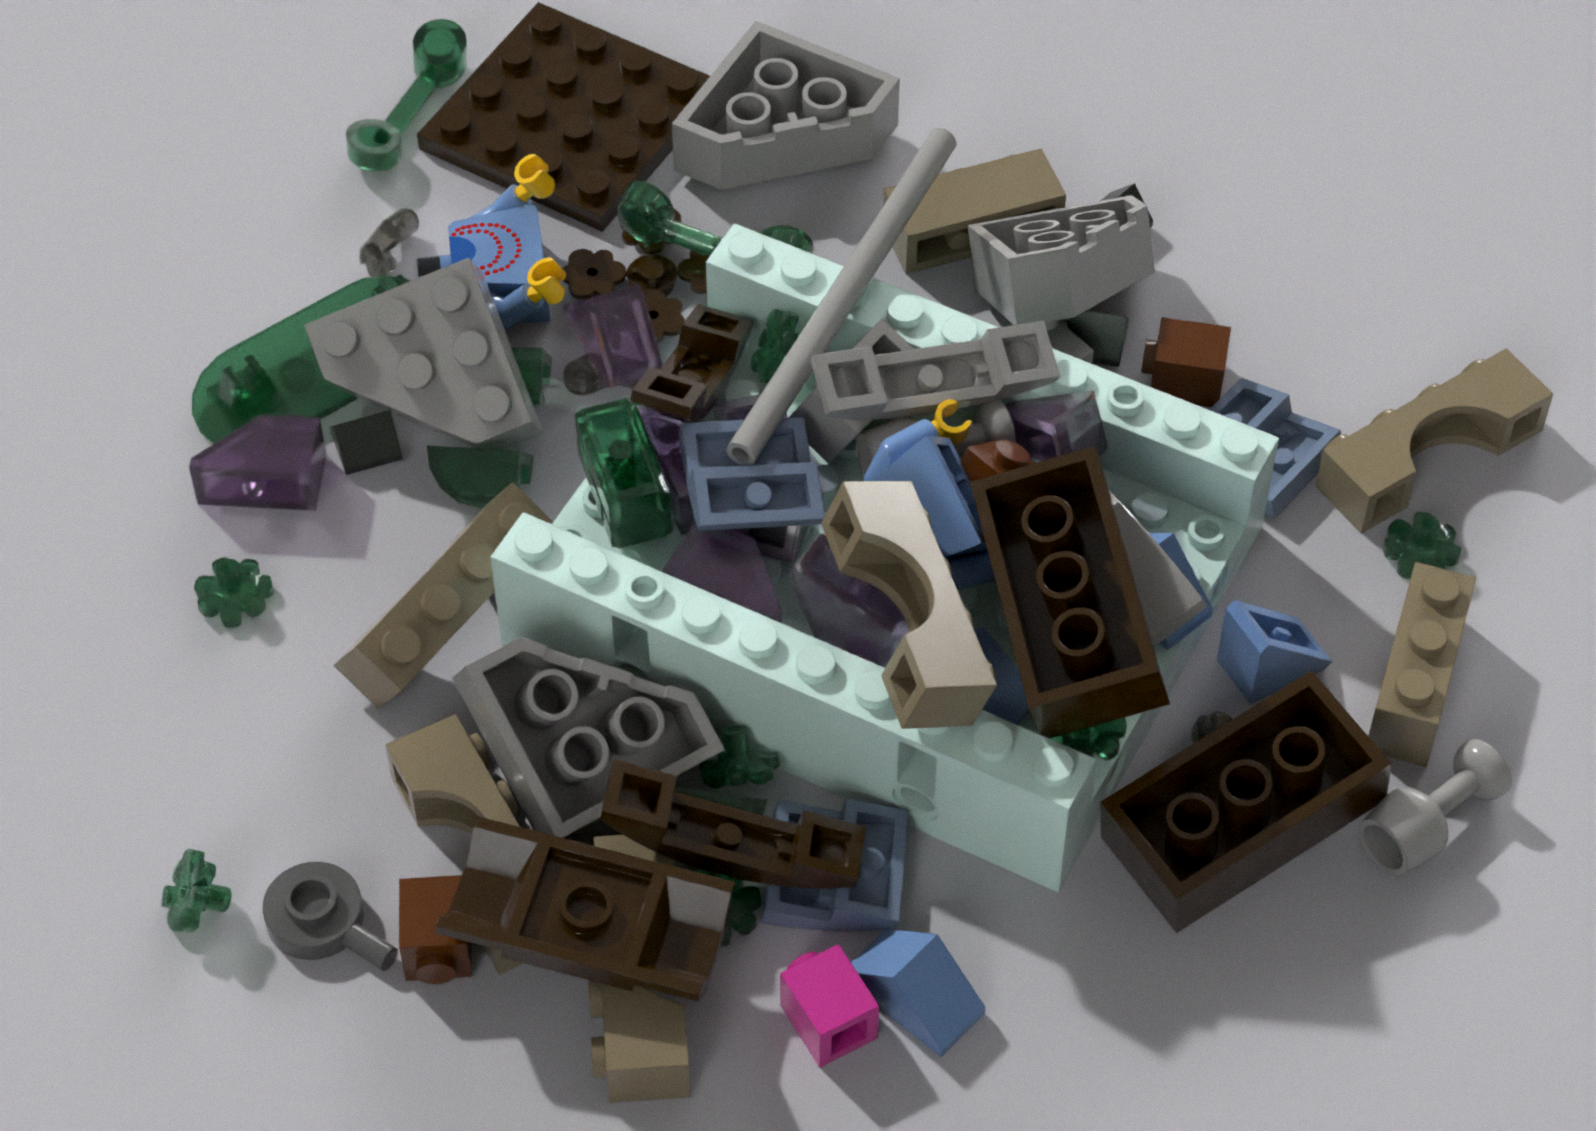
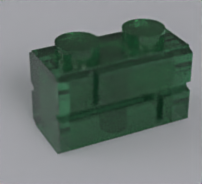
[575,397,672,549]

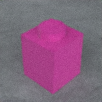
[780,944,879,1068]

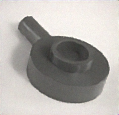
[262,862,398,971]

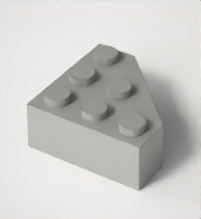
[672,21,900,190]
[967,195,1155,331]
[304,258,544,454]
[452,637,725,838]

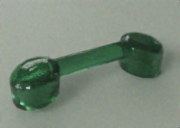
[346,19,467,172]
[617,181,814,257]

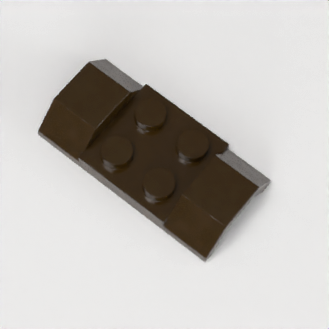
[436,816,735,1002]

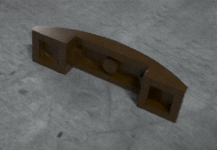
[630,304,754,422]
[600,759,866,889]

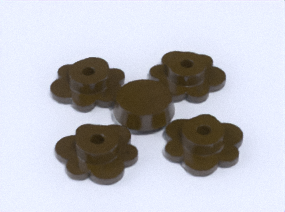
[562,202,718,343]

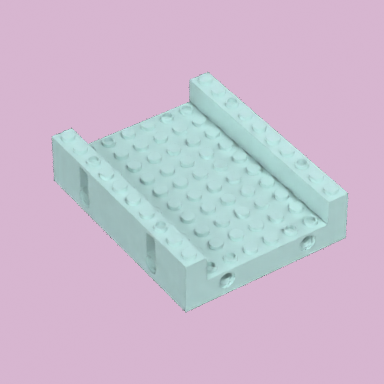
[490,223,1279,893]

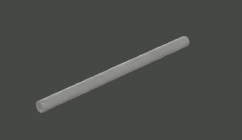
[726,128,957,466]

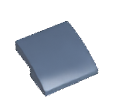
[1209,377,1341,519]
[679,417,825,531]
[760,798,909,931]

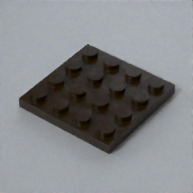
[417,2,710,232]

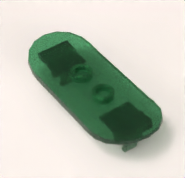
[192,274,411,453]

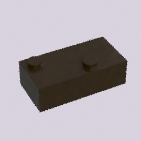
[970,445,1170,739]
[1100,670,1392,933]

